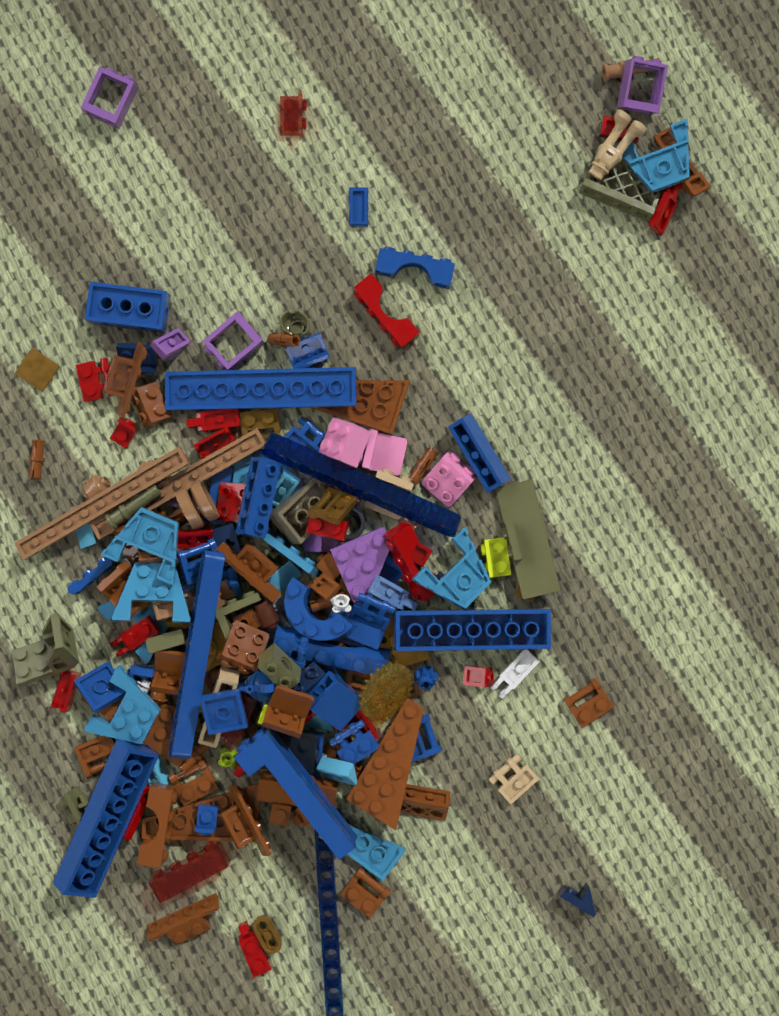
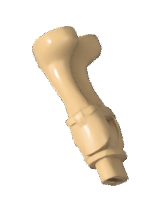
[588,110,647,181]

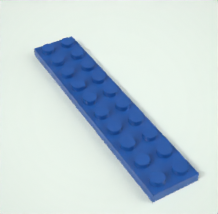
[165,367,357,411]

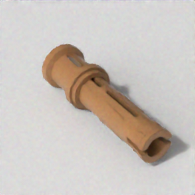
[602,58,661,82]

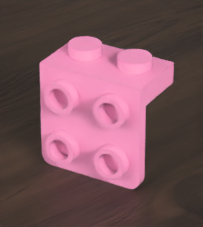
[359,429,407,476]
[422,450,477,507]

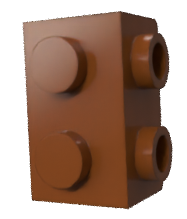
[131,382,172,428]

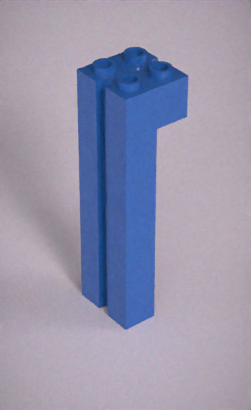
[234,727,357,860]

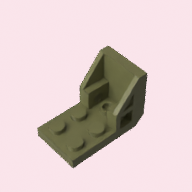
[12,612,79,687]

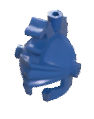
[237,669,277,705]

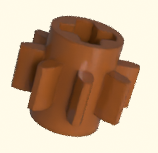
[291,806,310,827]

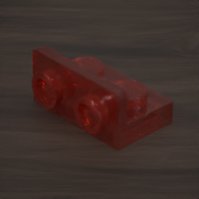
[280,92,307,136]

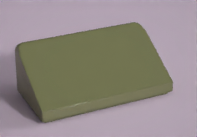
[145,629,188,654]

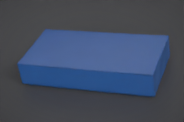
[349,187,368,227]

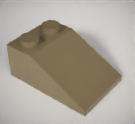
[270,477,332,545]

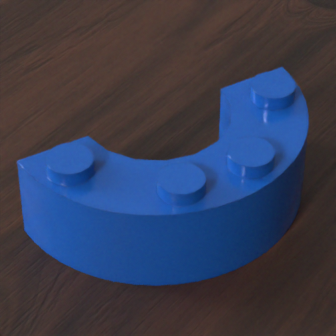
[284,577,357,641]

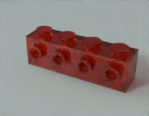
[149,841,231,903]

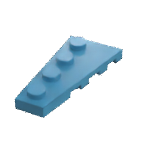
[347,824,406,881]

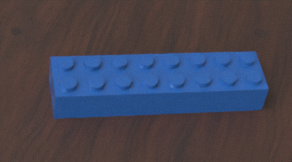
[393,609,551,651]
[53,739,159,898]

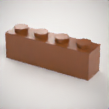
[257,770,339,807]

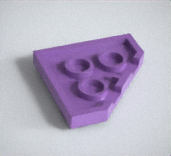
[330,526,389,603]

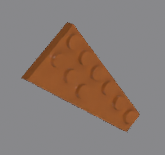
[346,698,424,830]

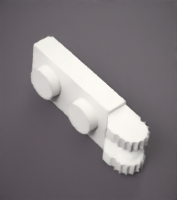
[490,649,540,699]

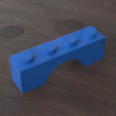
[375,246,455,289]

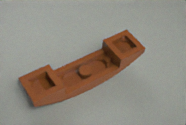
[653,127,711,197]

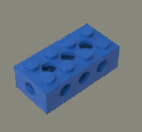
[85,282,171,333]

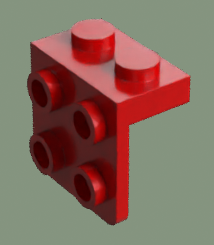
[217,482,246,522]

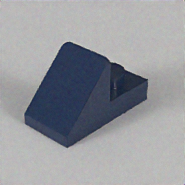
[558,882,596,918]

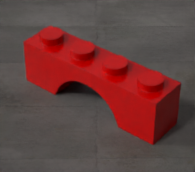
[353,273,420,349]
[384,522,438,602]

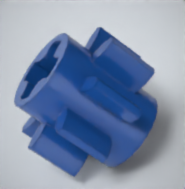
[414,666,438,690]

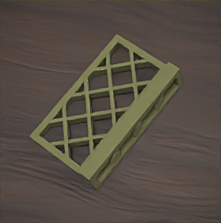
[578,149,662,222]

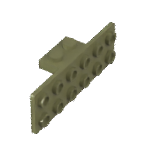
[495,479,560,599]

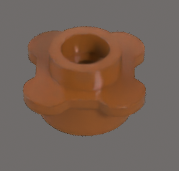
[150,692,168,705]

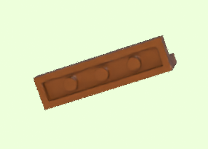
[400,784,450,821]

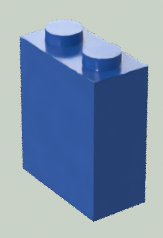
[308,671,366,731]

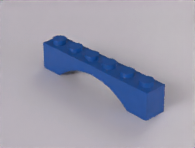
[273,625,390,678]

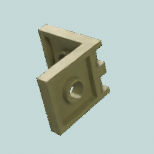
[215,589,264,640]

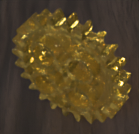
[358,661,414,722]

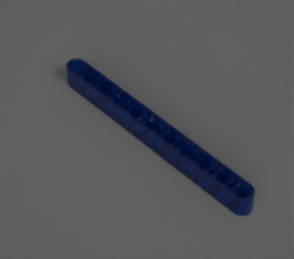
[261,433,462,537]
[314,829,344,1016]

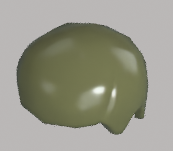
[280,310,310,338]

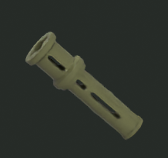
[105,485,162,530]

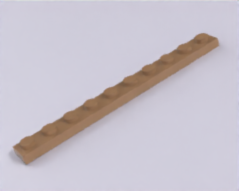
[89,428,267,540]
[14,446,191,560]

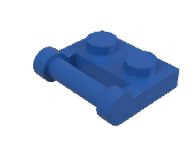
[177,538,217,585]
[412,714,442,762]

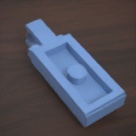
[368,574,418,610]

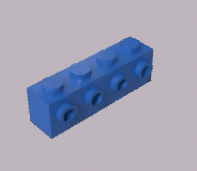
[448,413,511,493]
[235,457,281,539]

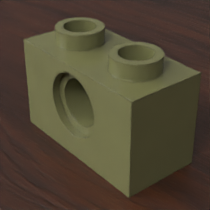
[257,643,302,689]

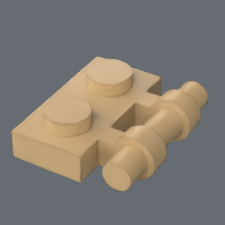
[489,754,539,804]

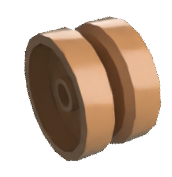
[175,480,220,530]

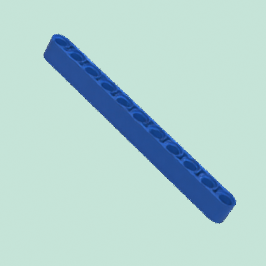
[169,550,225,759]

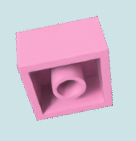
[318,418,371,468]

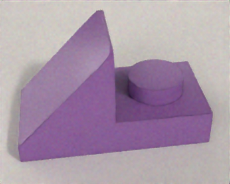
[150,328,191,361]
[304,534,342,552]

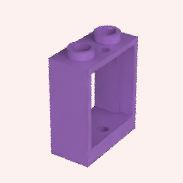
[617,56,668,115]
[81,66,138,130]
[203,311,264,370]

